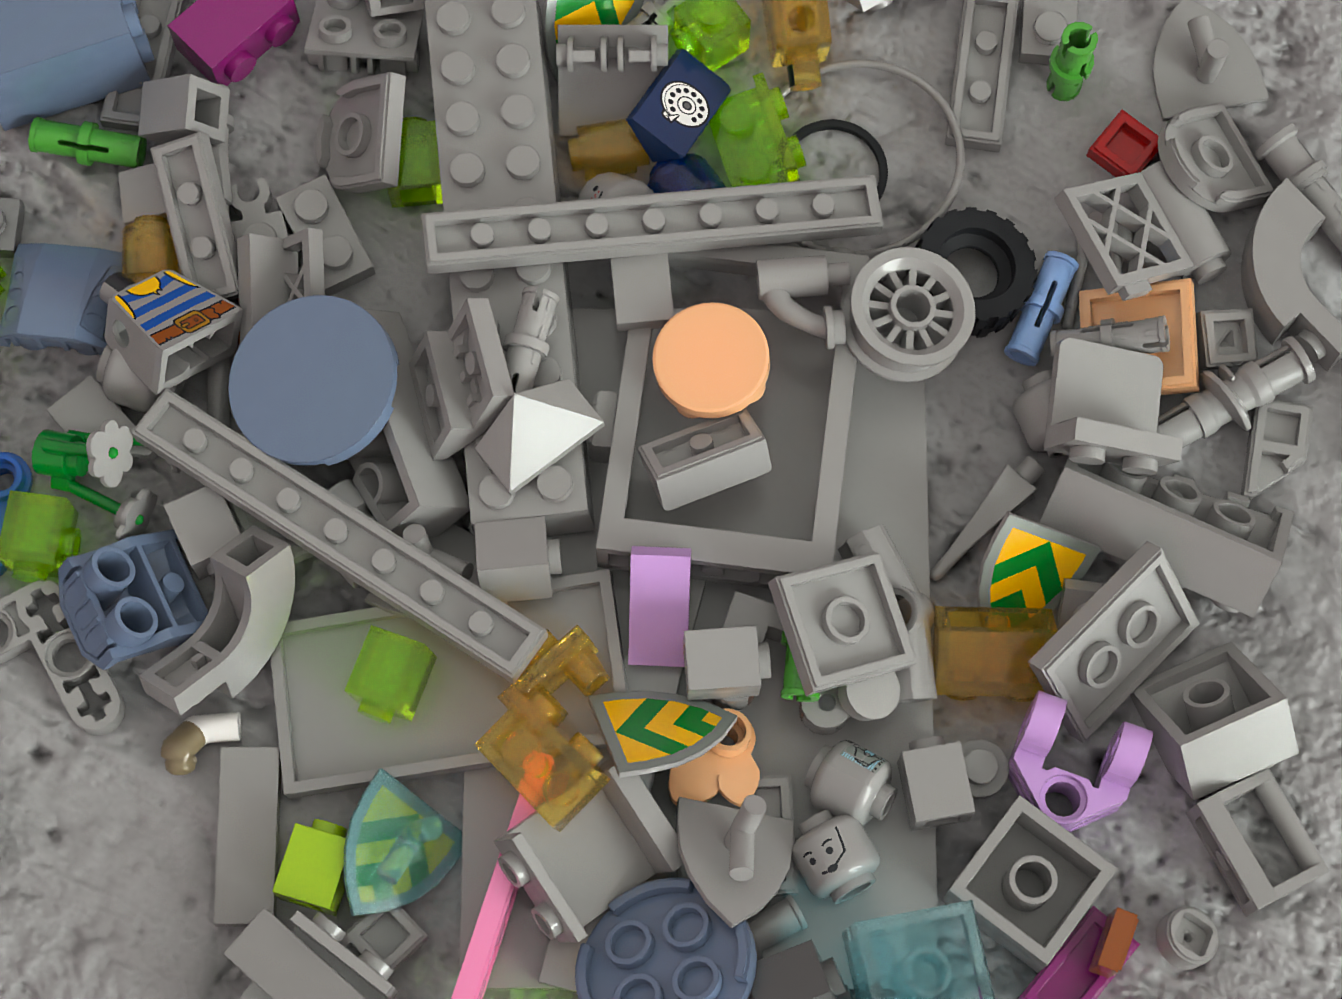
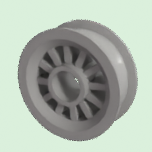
[841,247,975,382]

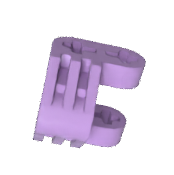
[1008,690,1153,832]

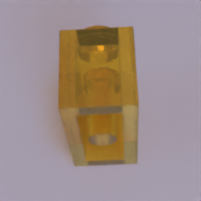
[932,606,1058,702]

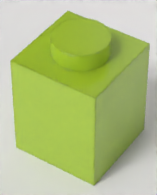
[272,819,348,917]

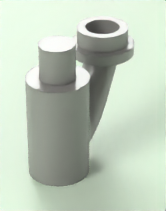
[756,255,851,350]

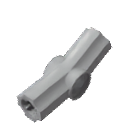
[837,524,937,704]

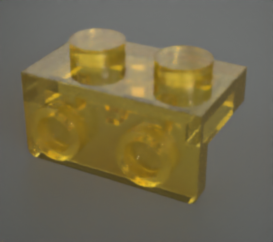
[474,686,611,832]

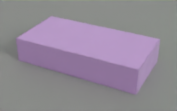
[628,546,691,667]

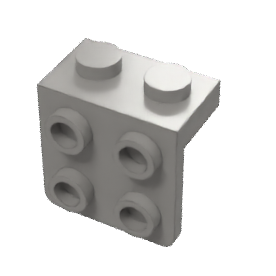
[1044,338,1183,475]

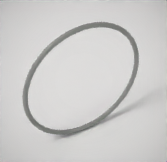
[747,60,965,258]

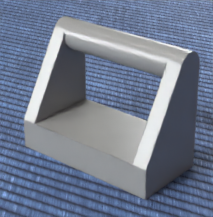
[1186,768,1329,917]

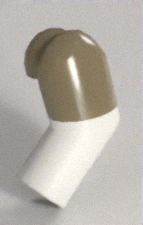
[161,712,242,776]

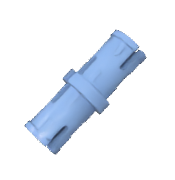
[1004,251,1079,366]

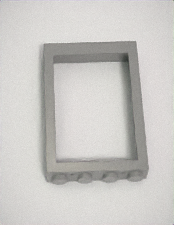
[596,242,869,589]

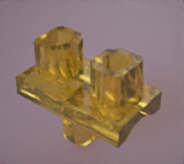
[497,625,610,735]

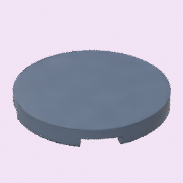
[228,295,400,466]
[575,878,757,999]

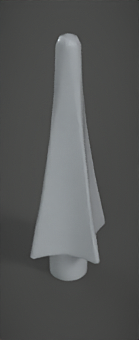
[930,456,1045,581]

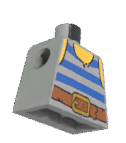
[100,270,243,395]

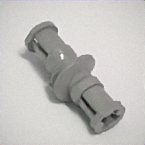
[1157,336,1316,448]

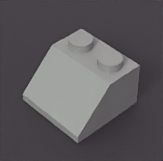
[1130,642,1299,800]

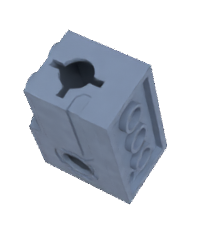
[0,0,155,131]

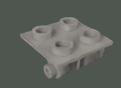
[304,0,425,77]
[556,25,668,136]

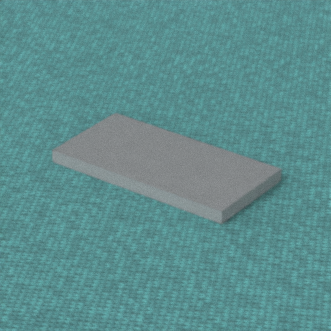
[270,569,628,799]

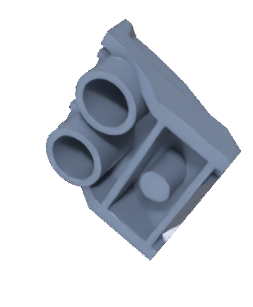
[0,243,131,356]
[58,529,208,670]

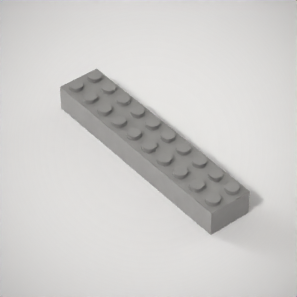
[425,0,595,536]

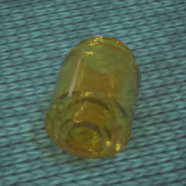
[567,118,650,181]
[122,215,179,283]

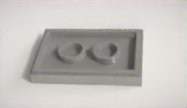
[1028,541,1199,743]

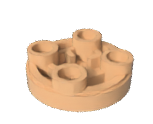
[652,302,770,419]

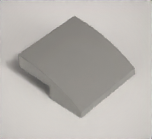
[408,298,514,460]

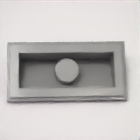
[637,408,772,511]

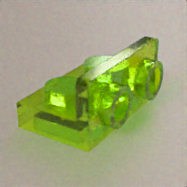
[709,72,807,187]

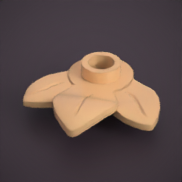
[668,708,760,807]

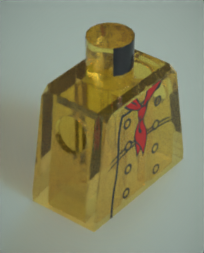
[762,0,832,91]

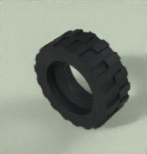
[914,207,1038,338]

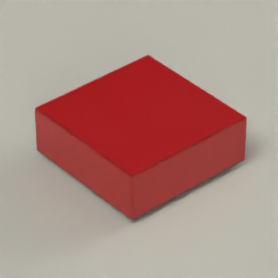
[1086,109,1159,177]

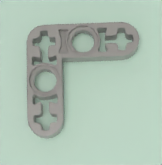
[0,580,126,736]

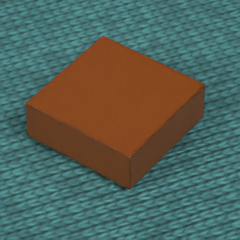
[1088,907,1139,978]

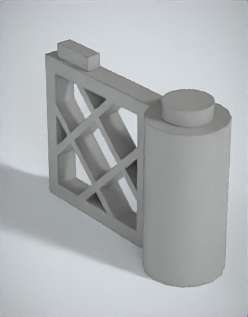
[1054,161,1232,301]

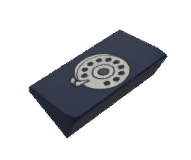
[626,49,731,163]

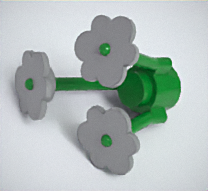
[31,419,181,541]

